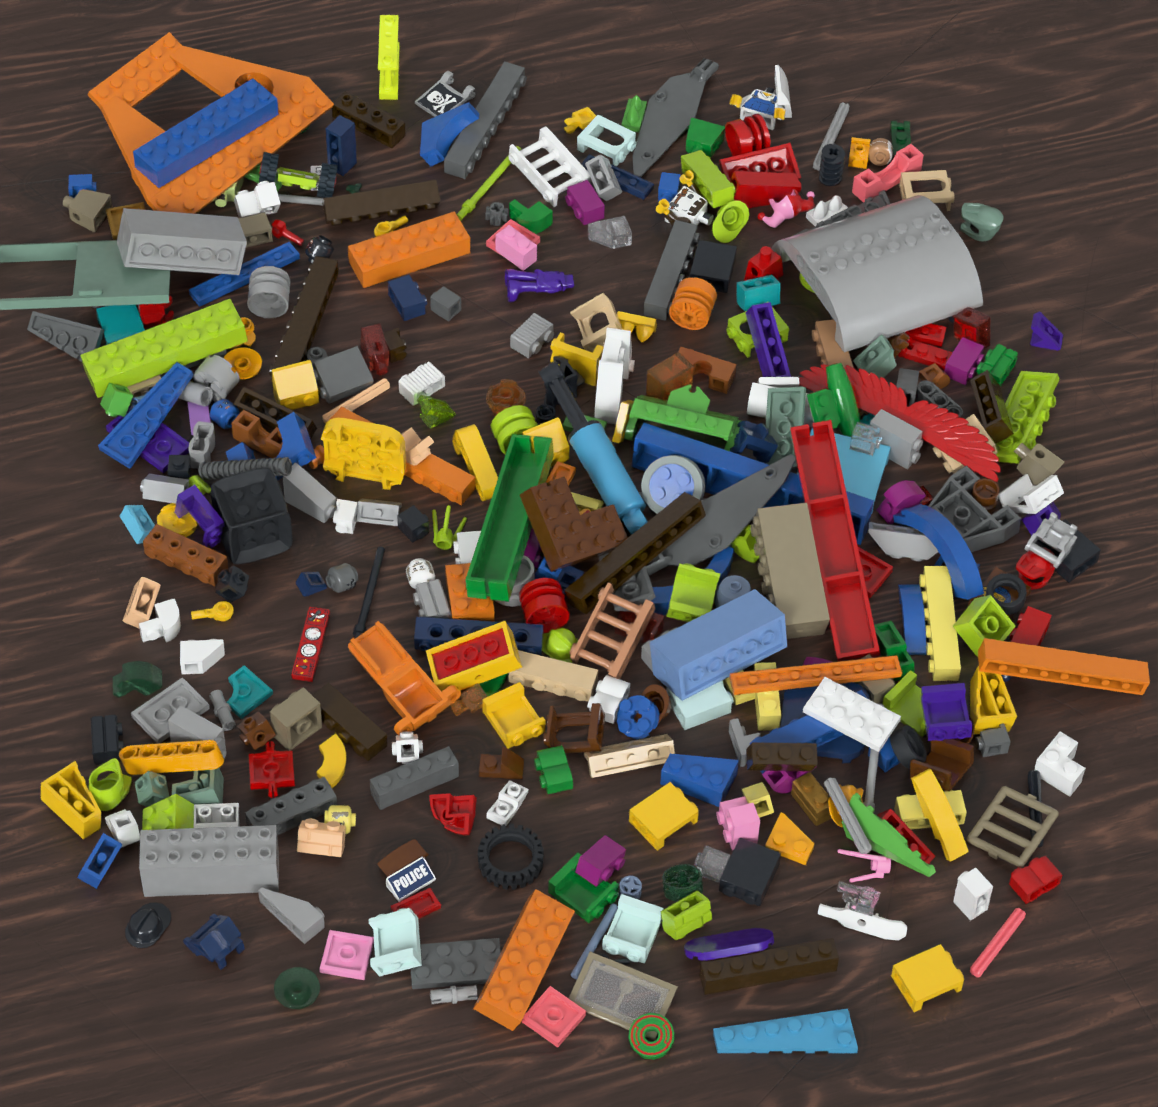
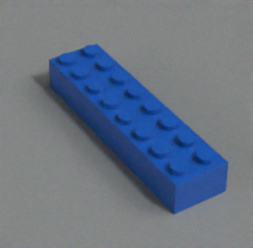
[133,78,279,188]

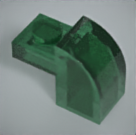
[113,661,162,698]

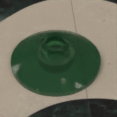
[274,967,320,1009]

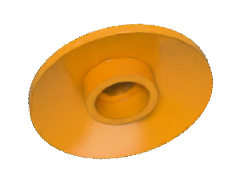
[224,348,262,379]

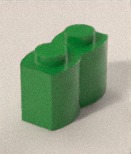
[534,745,573,794]

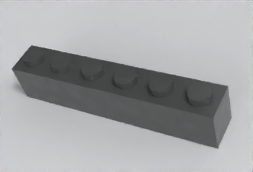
[643,220,700,321]

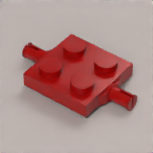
[249,741,295,798]

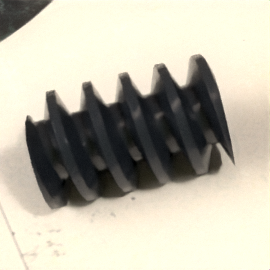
[819,144,845,186]

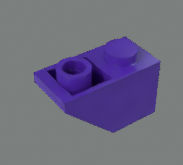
[1021,502,1061,536]

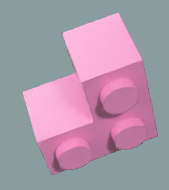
[716,797,760,850]

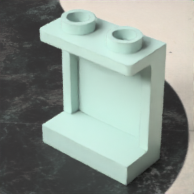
[602,894,664,964]
[369,908,422,977]

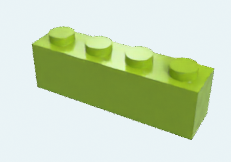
[681,150,736,208]

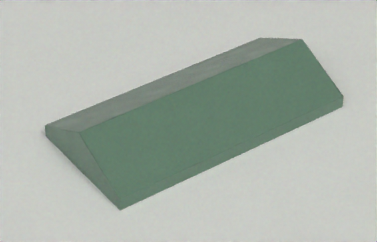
[766,387,806,469]

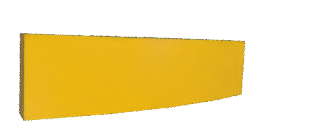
[911,769,969,861]

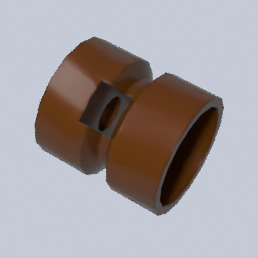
[972,478,1000,515]

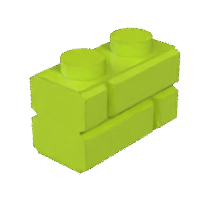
[661,891,712,940]

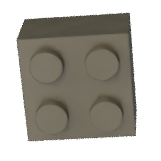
[270,687,322,751]

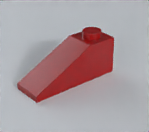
[877,808,935,864]

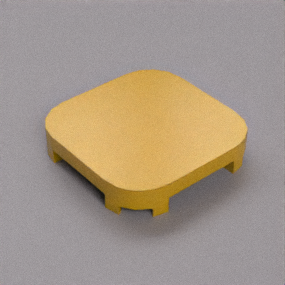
[321,418,406,490]

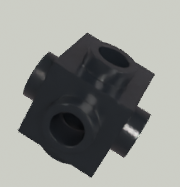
[215,565,249,603]

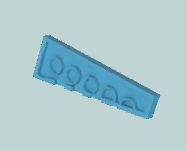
[713,1009,858,1053]

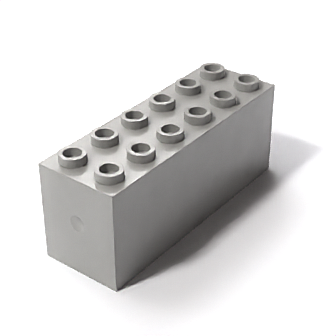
[117,208,247,275]
[139,825,279,897]

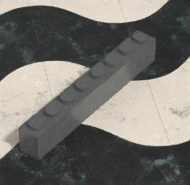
[444,61,527,179]

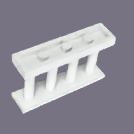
[508,127,591,207]

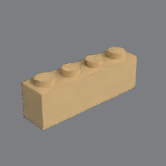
[509,650,598,702]

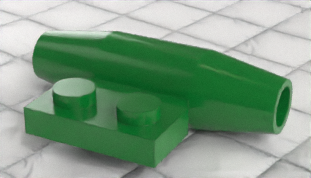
[807,362,862,440]

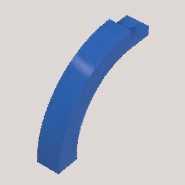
[893,504,984,600]
[651,544,734,616]

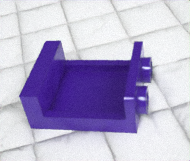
[174,484,224,548]
[921,683,972,741]

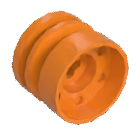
[669,278,717,330]

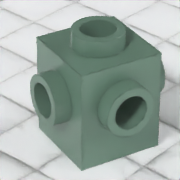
[134,771,170,807]

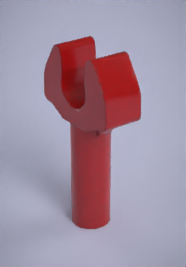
[271,220,305,246]

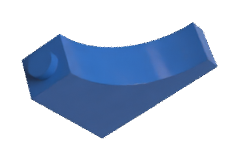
[420,102,479,166]

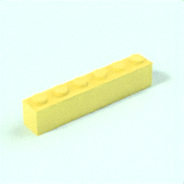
[919,566,961,681]

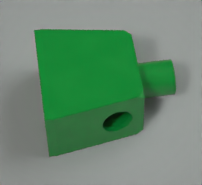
[686,118,725,158]

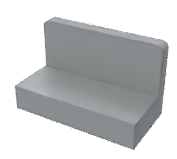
[356,498,402,526]

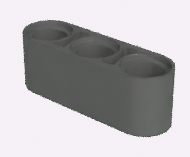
[915,380,963,418]

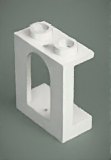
[998,474,1064,514]

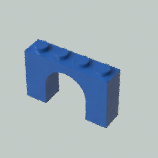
[226,412,317,481]

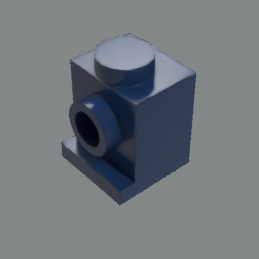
[556,566,584,599]

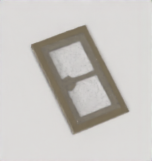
[568,952,678,1040]

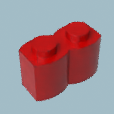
[1009,856,1063,904]

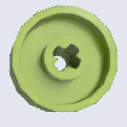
[491,405,538,455]

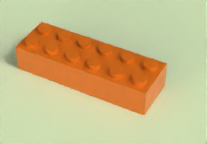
[348,211,470,288]
[473,889,575,1031]

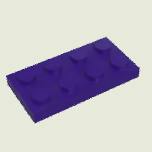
[106,405,189,473]

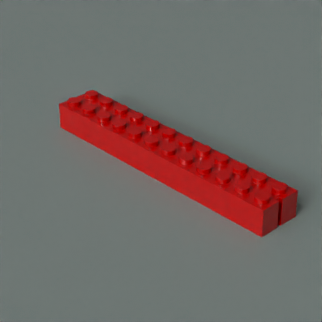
[790,420,880,662]

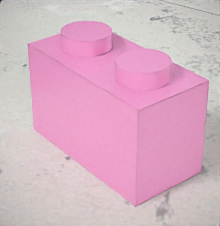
[495,225,537,271]

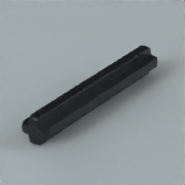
[1028,770,1044,848]

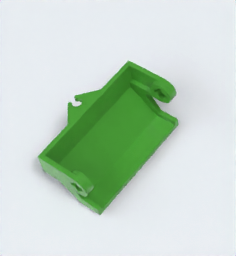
[625,385,740,451]

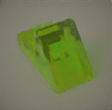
[416,395,456,428]

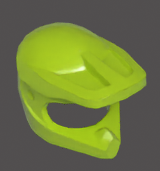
[89,758,132,811]

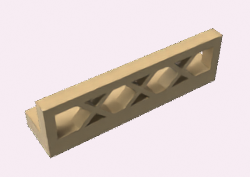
[584,734,675,778]

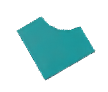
[226,665,273,719]

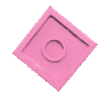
[320,930,374,980]

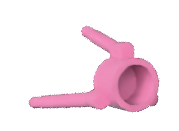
[837,849,891,883]

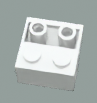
[194,803,240,828]

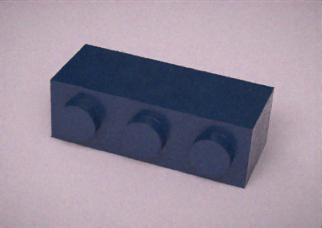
[326,115,357,176]

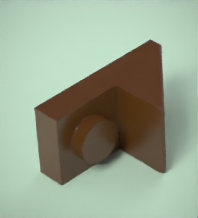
[479,746,524,779]

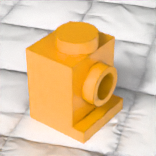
[848,137,870,169]

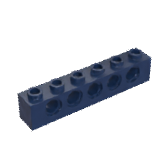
[414,617,543,656]

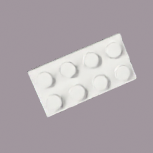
[803,677,901,752]

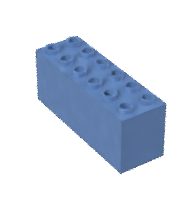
[649,589,787,701]

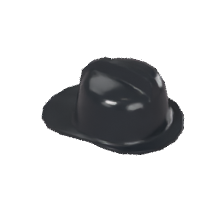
[125,903,171,948]

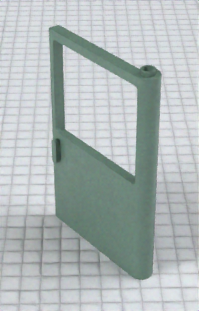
[0,240,170,310]

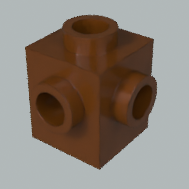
[237,711,276,750]

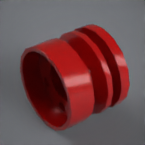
[725,114,771,156]
[519,578,569,634]

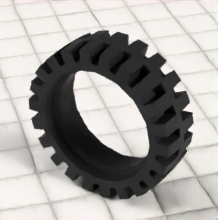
[478,824,544,890]

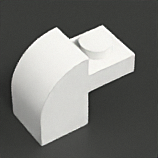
[139,598,181,642]
[105,809,140,848]

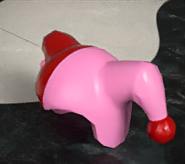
[758,189,815,228]

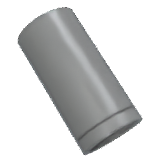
[178,381,213,407]

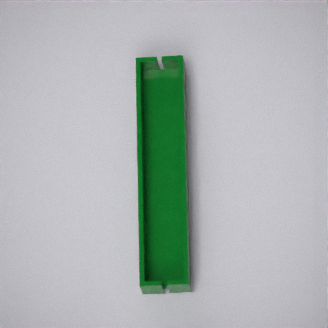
[465,434,554,602]

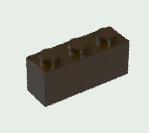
[746,742,818,771]

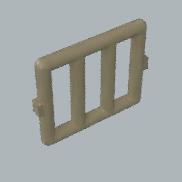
[967,786,1059,868]

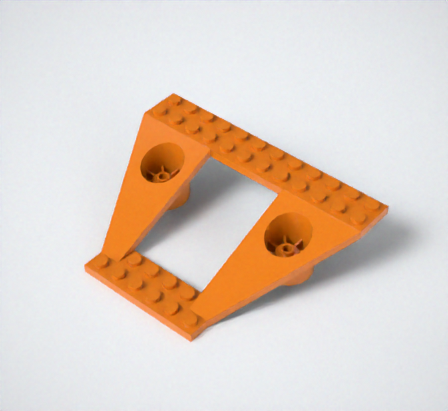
[88,32,334,214]

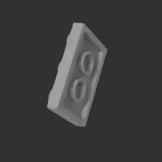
[131,677,210,744]

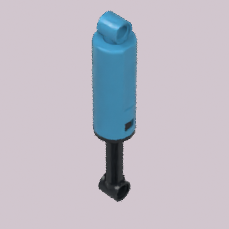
[538,360,648,535]

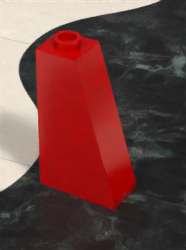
[729,171,801,209]

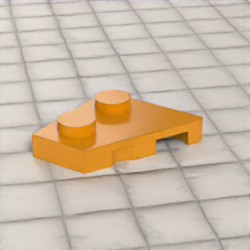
[765,812,814,865]

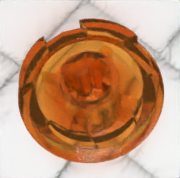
[486,379,526,416]

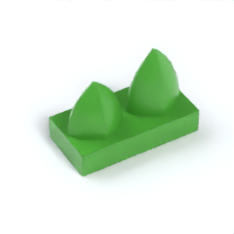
[621,95,647,132]

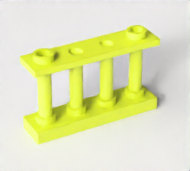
[378,15,400,100]

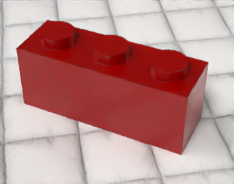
[1009,606,1052,646]

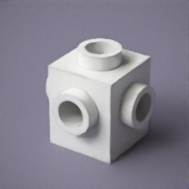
[392,731,423,764]

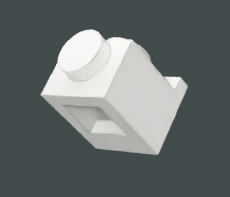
[333,499,358,534]

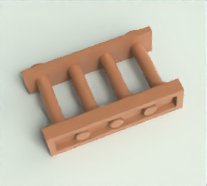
[570,583,656,679]

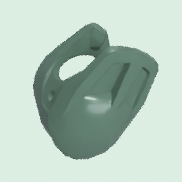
[960,203,1003,241]

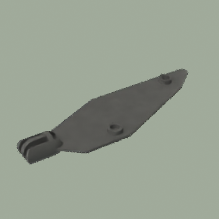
[632,57,719,177]
[646,455,796,576]

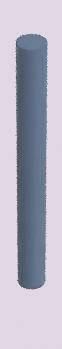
[570,904,618,979]

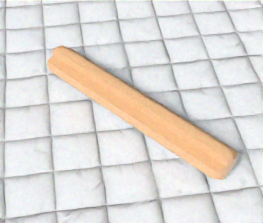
[322,378,390,424]

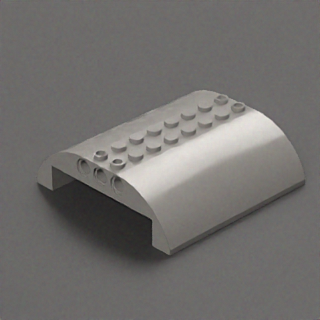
[772,195,983,352]

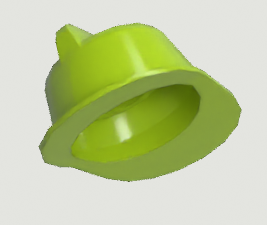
[712,200,749,243]
[542,628,578,663]

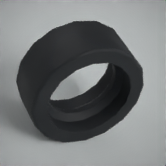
[986,573,1027,615]
[890,725,926,769]

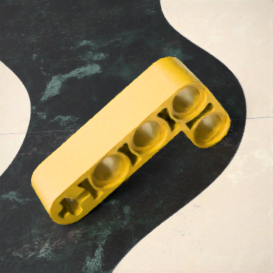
[452,424,498,502]

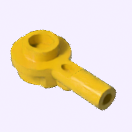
[374,216,408,237]
[191,601,234,621]

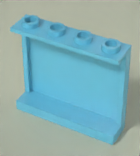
[797,428,890,514]

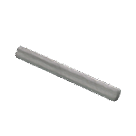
[813,102,850,171]

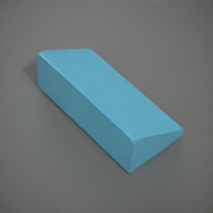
[120,505,155,544]

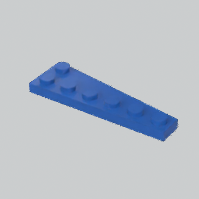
[98,362,193,469]

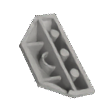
[868,522,938,561]

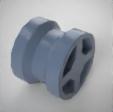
[619,876,642,900]

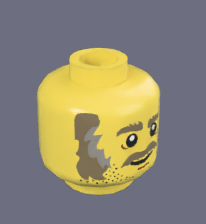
[324,805,356,834]

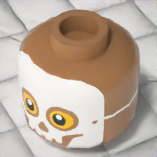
[868,138,893,166]

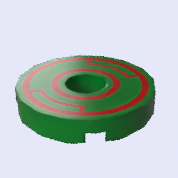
[628,1013,675,1060]

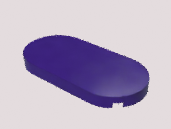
[684,928,774,961]

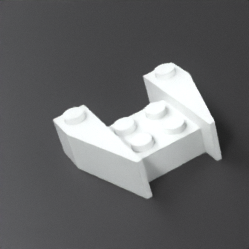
[595,328,635,424]

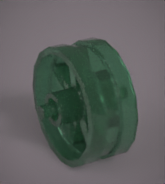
[662,864,703,902]

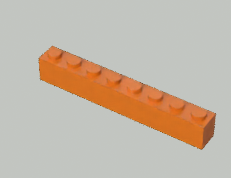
[329,406,475,505]
[978,638,1150,695]

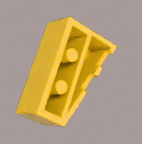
[970,666,1017,734]
[41,761,101,840]

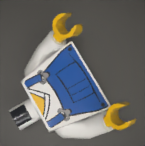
[729,87,786,130]

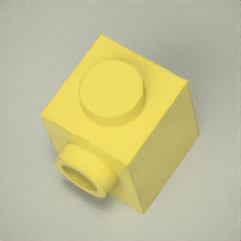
[742,782,774,818]

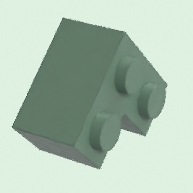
[172,768,224,805]

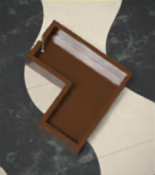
[520,477,627,572]

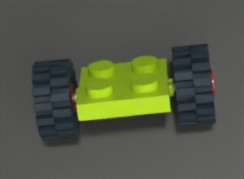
[259,152,338,198]

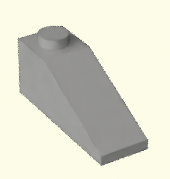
[258,888,325,944]

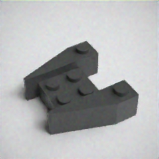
[928,466,1021,552]

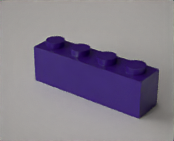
[745,302,791,377]

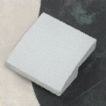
[774,65,792,118]

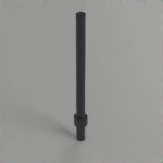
[353,547,385,639]

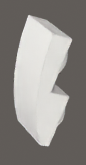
[486,780,529,826]

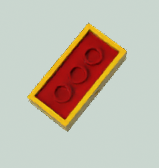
[426,621,522,692]

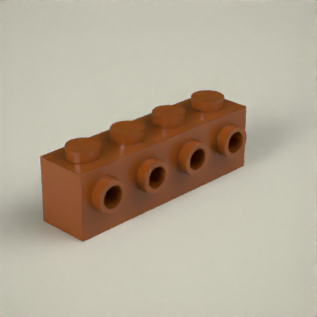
[143,524,228,586]

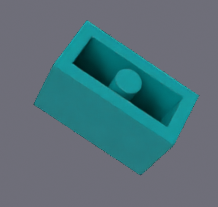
[737,275,780,312]

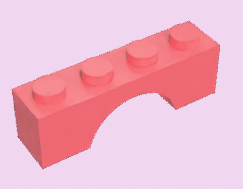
[852,144,924,203]

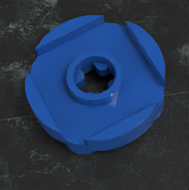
[617,695,659,739]

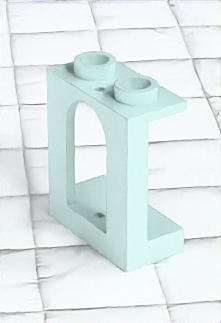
[577,115,636,166]

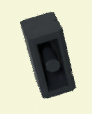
[91,715,124,765]

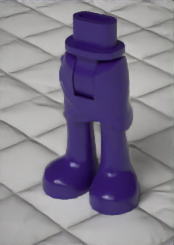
[505,269,574,302]

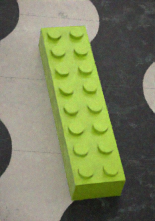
[80,299,248,398]

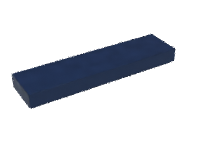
[581,154,654,200]

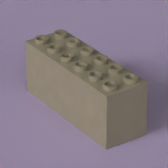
[750,503,830,639]

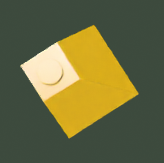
[522,417,570,467]

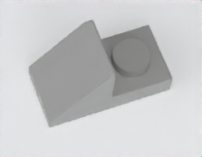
[729,718,761,767]

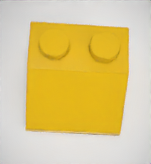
[272,360,319,410]

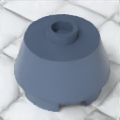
[714,575,752,608]

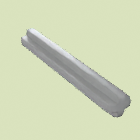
[824,777,872,854]

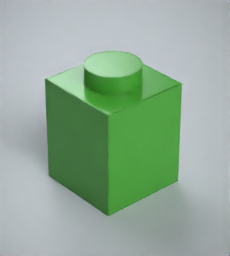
[100,383,133,417]

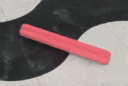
[970,908,1026,977]

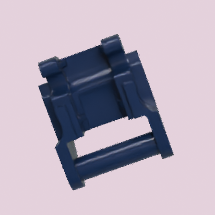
[730,421,778,464]
[183,914,245,970]

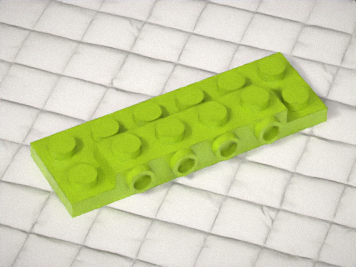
[989,371,1059,464]

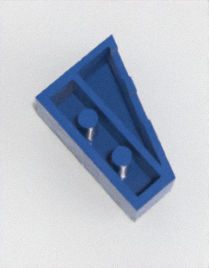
[660,754,739,807]

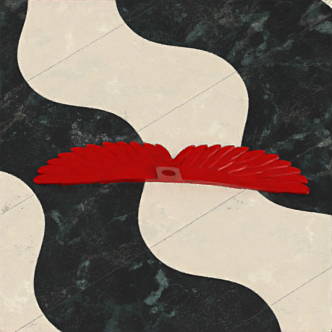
[798,363,1001,482]

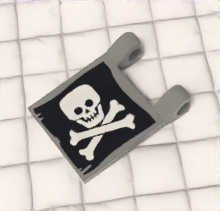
[415,71,476,117]

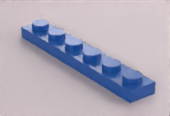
[189,242,300,307]

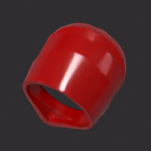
[1016,547,1055,590]

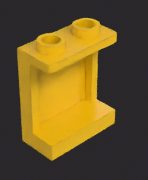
[550,332,604,387]
[483,682,546,749]
[629,782,699,851]
[891,944,964,1012]

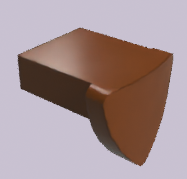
[919,363,950,389]

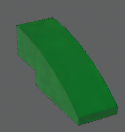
[874,621,915,681]

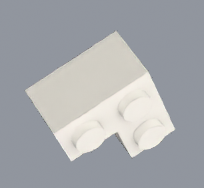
[234,181,280,218]
[1034,732,1085,796]

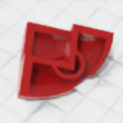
[429,793,477,835]

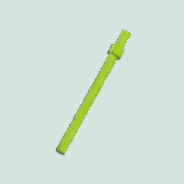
[456,146,522,221]

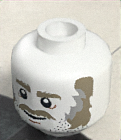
[406,558,435,589]

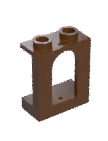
[543,703,605,753]

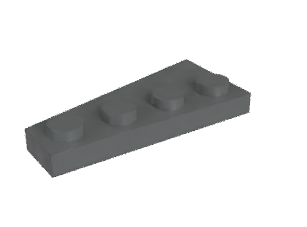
[27,311,104,362]

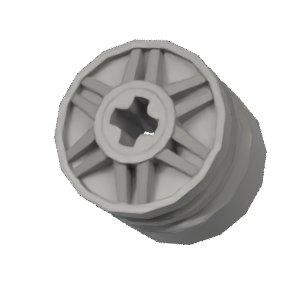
[247,266,290,318]

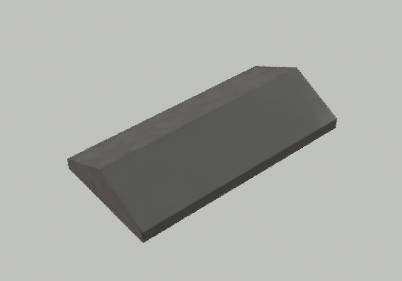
[599,553,656,611]

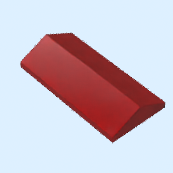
[719,143,801,181]

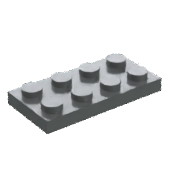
[411,938,501,989]

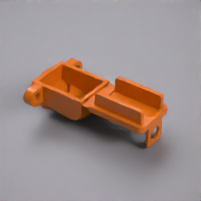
[348,621,461,735]

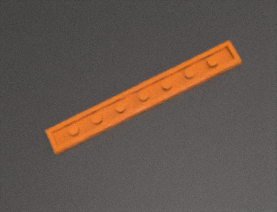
[729,655,902,695]

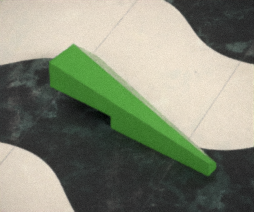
[842,792,936,877]

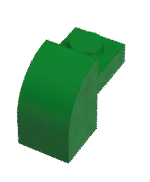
[509,199,553,234]

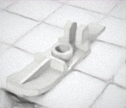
[818,902,907,940]

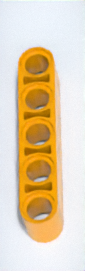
[119,740,224,775]

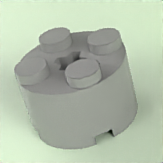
[193,355,240,402]

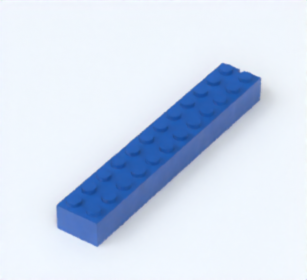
[632,423,874,545]

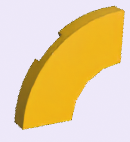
[317,734,346,788]

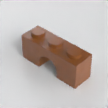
[671,347,737,394]
[232,410,283,458]

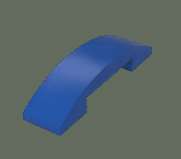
[898,584,926,655]

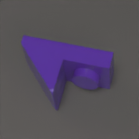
[1030,312,1063,351]

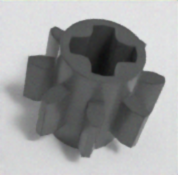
[485,202,508,226]

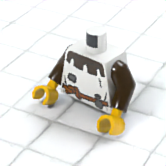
[656,170,713,226]

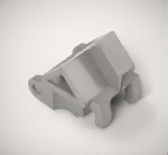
[1024,512,1078,569]

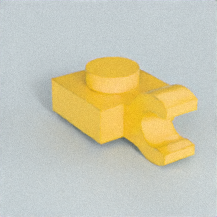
[564,107,596,134]

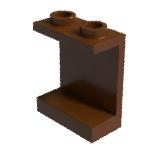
[910,739,974,792]

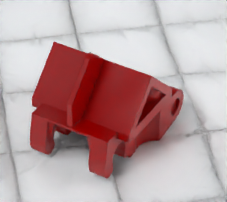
[136,296,174,329]

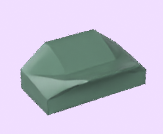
[853,334,897,379]

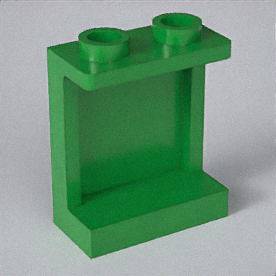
[548,853,619,923]

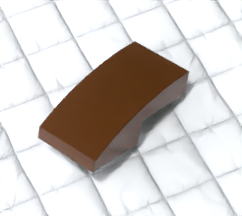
[377,839,429,877]

